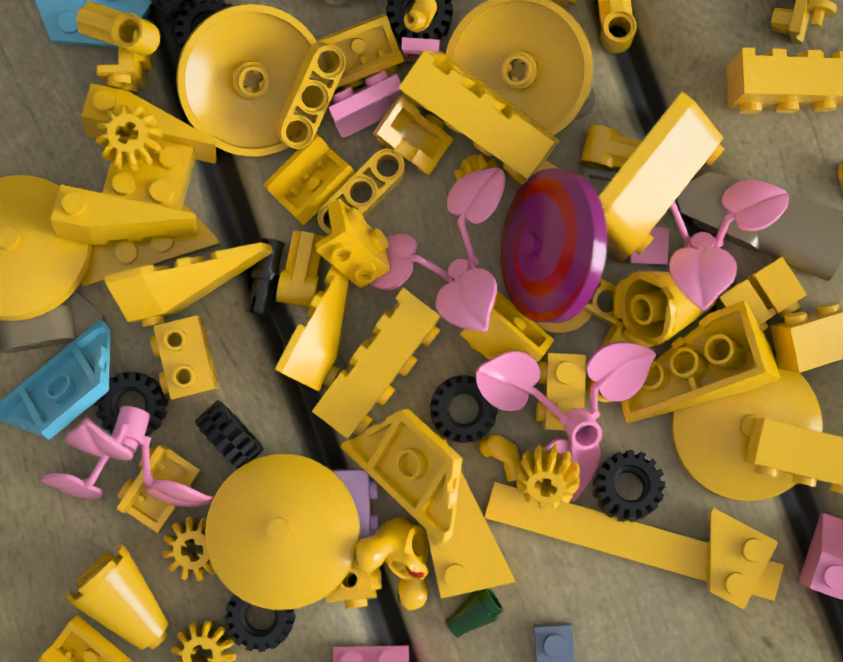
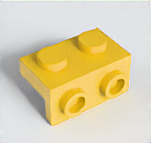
[316,13,405,89]
[96,30,154,95]
[264,134,356,226]
[315,199,391,288]
[116,445,202,533]
[38,614,133,662]

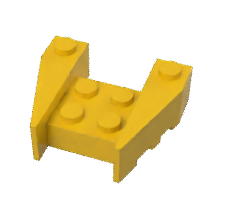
[50,83,217,245]

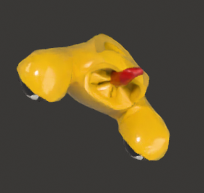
[354,516,429,611]

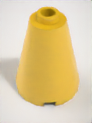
[614,270,717,348]
[64,544,169,650]

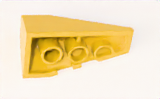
[104,242,273,328]
[275,265,351,392]
[620,300,781,423]

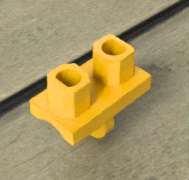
[771,0,837,44]

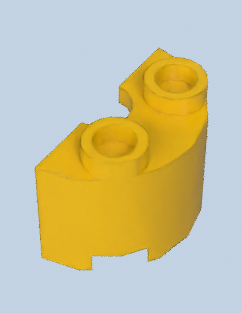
[372,92,453,175]

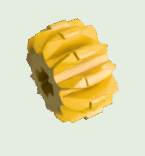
[96,104,163,171]
[515,443,580,509]
[162,516,216,581]
[171,620,237,662]

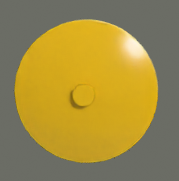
[446,0,594,136]
[176,4,327,157]
[0,175,92,321]
[670,357,822,501]
[205,454,360,610]

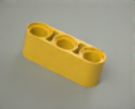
[275,42,346,149]
[317,148,405,236]

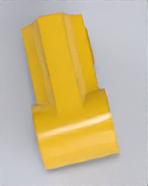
[597,0,637,54]
[76,1,160,56]
[580,125,642,170]
[276,230,325,308]

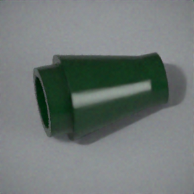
[445,588,504,638]

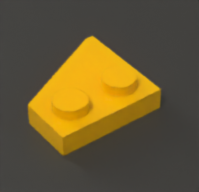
[707,507,778,610]

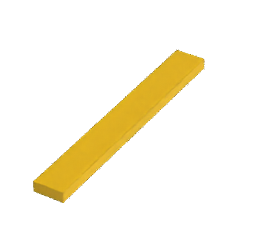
[484,481,784,601]

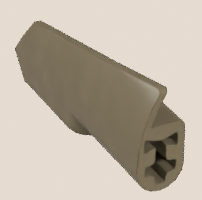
[676,171,843,281]
[0,290,105,353]

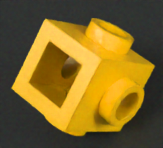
[326,561,382,609]

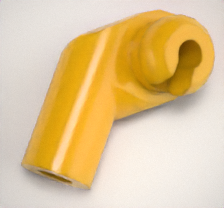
[404,0,437,33]
[478,434,521,482]

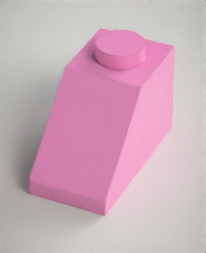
[798,512,843,600]

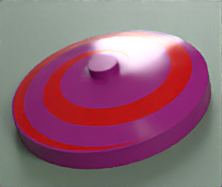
[501,168,607,323]

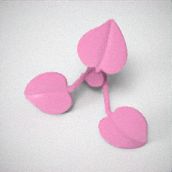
[370,167,505,331]
[669,180,789,311]
[475,342,656,502]
[40,406,215,507]

